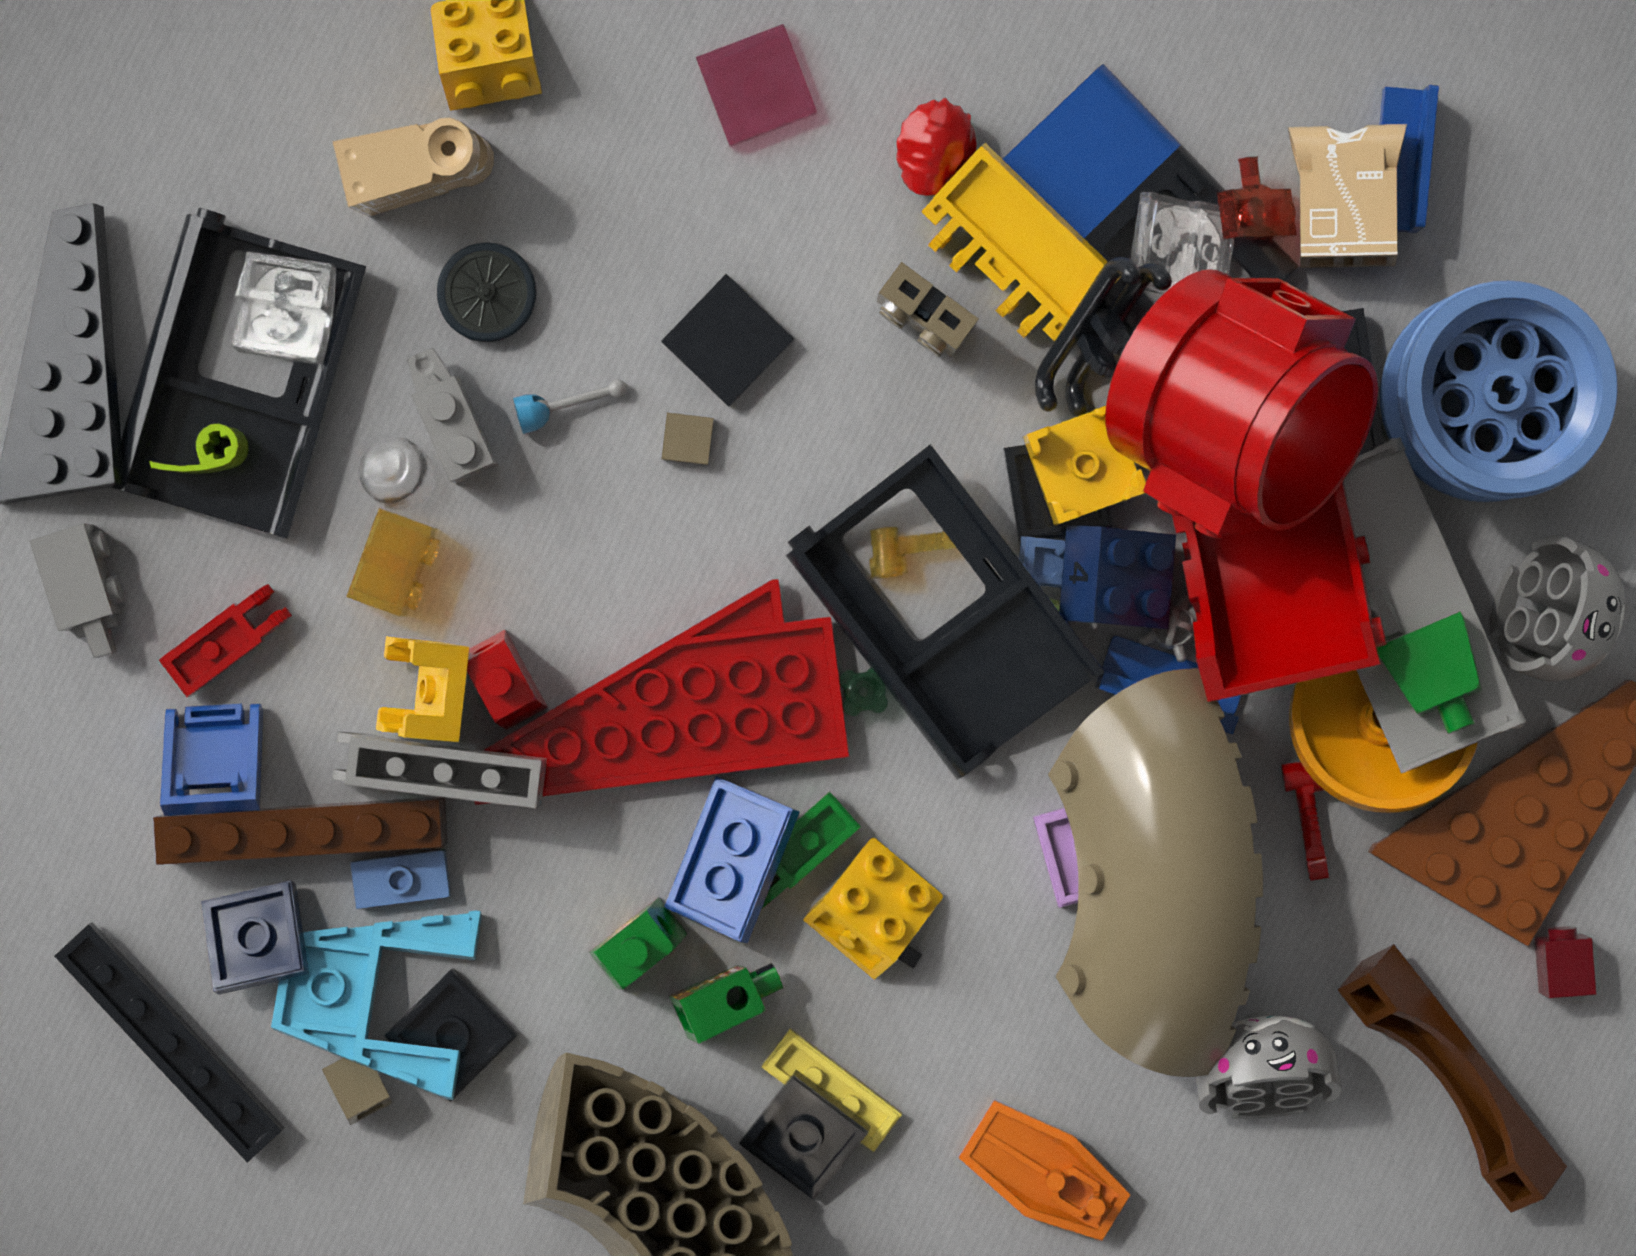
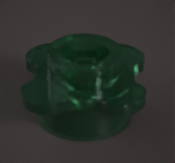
[839,668,888,717]

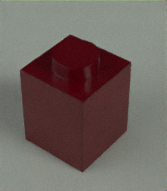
[1534,926,1597,998]

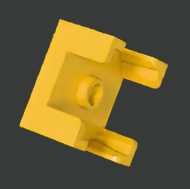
[1023,406,1146,525]
[376,636,469,742]

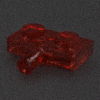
[1217,156,1297,240]

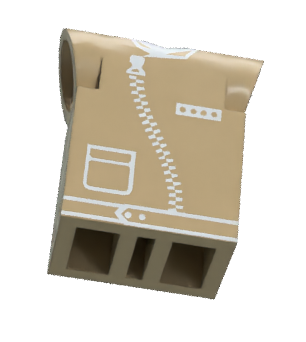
[332,118,494,216]
[1288,124,1407,268]

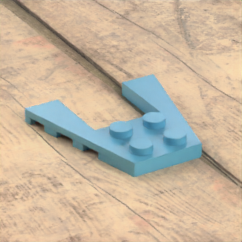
[271,910,482,1100]

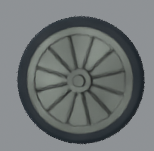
[437,242,536,342]

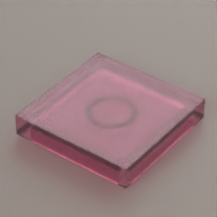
[696,24,817,147]

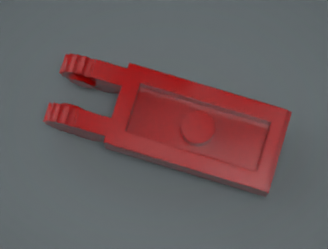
[159,584,292,698]

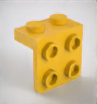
[431,0,542,111]

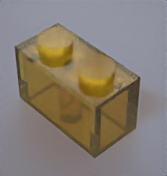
[346,508,441,617]

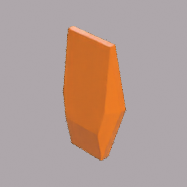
[959,1100,1131,1241]

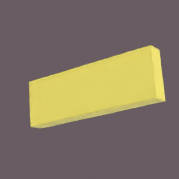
[762,1028,902,1152]

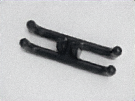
[1035,257,1172,417]

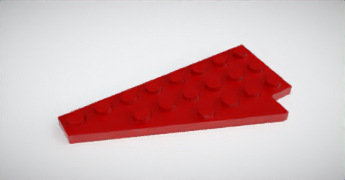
[474,579,849,805]

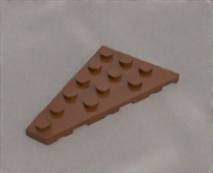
[1368,680,1636,946]

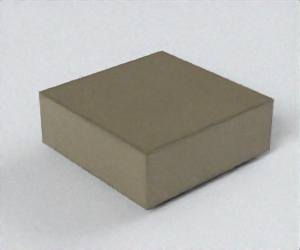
[661,412,714,465]

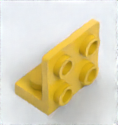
[803,838,943,980]

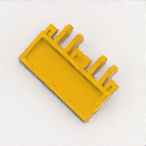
[921,143,1121,341]

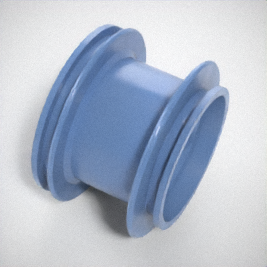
[1380,280,1617,502]

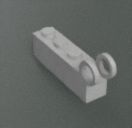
[332,731,547,809]

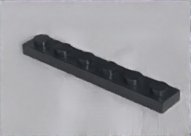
[54,922,285,1163]

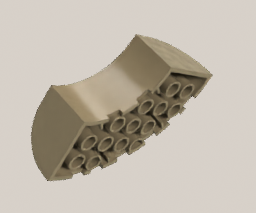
[1048,668,1263,1077]
[523,1053,793,1256]

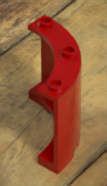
[1172,481,1387,702]

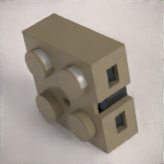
[876,262,979,357]

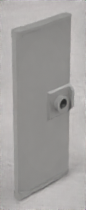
[1343,437,1527,774]

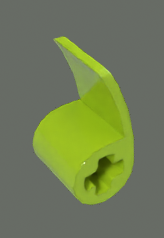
[149,424,249,474]

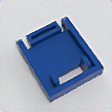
[160,703,263,816]

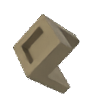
[322,1058,392,1125]

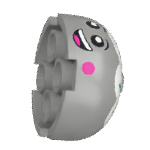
[1490,535,1625,682]
[1196,1012,1342,1119]

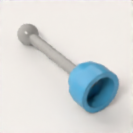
[513,379,627,434]

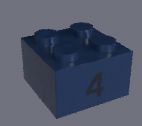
[1059,525,1176,629]

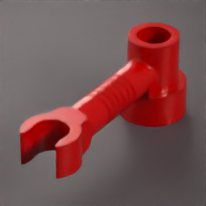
[1281,761,1329,881]

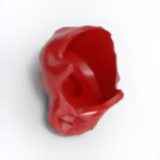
[896,97,977,196]

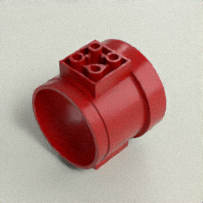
[1105,269,1378,538]

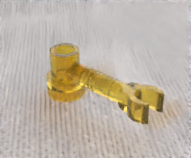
[869,527,956,579]

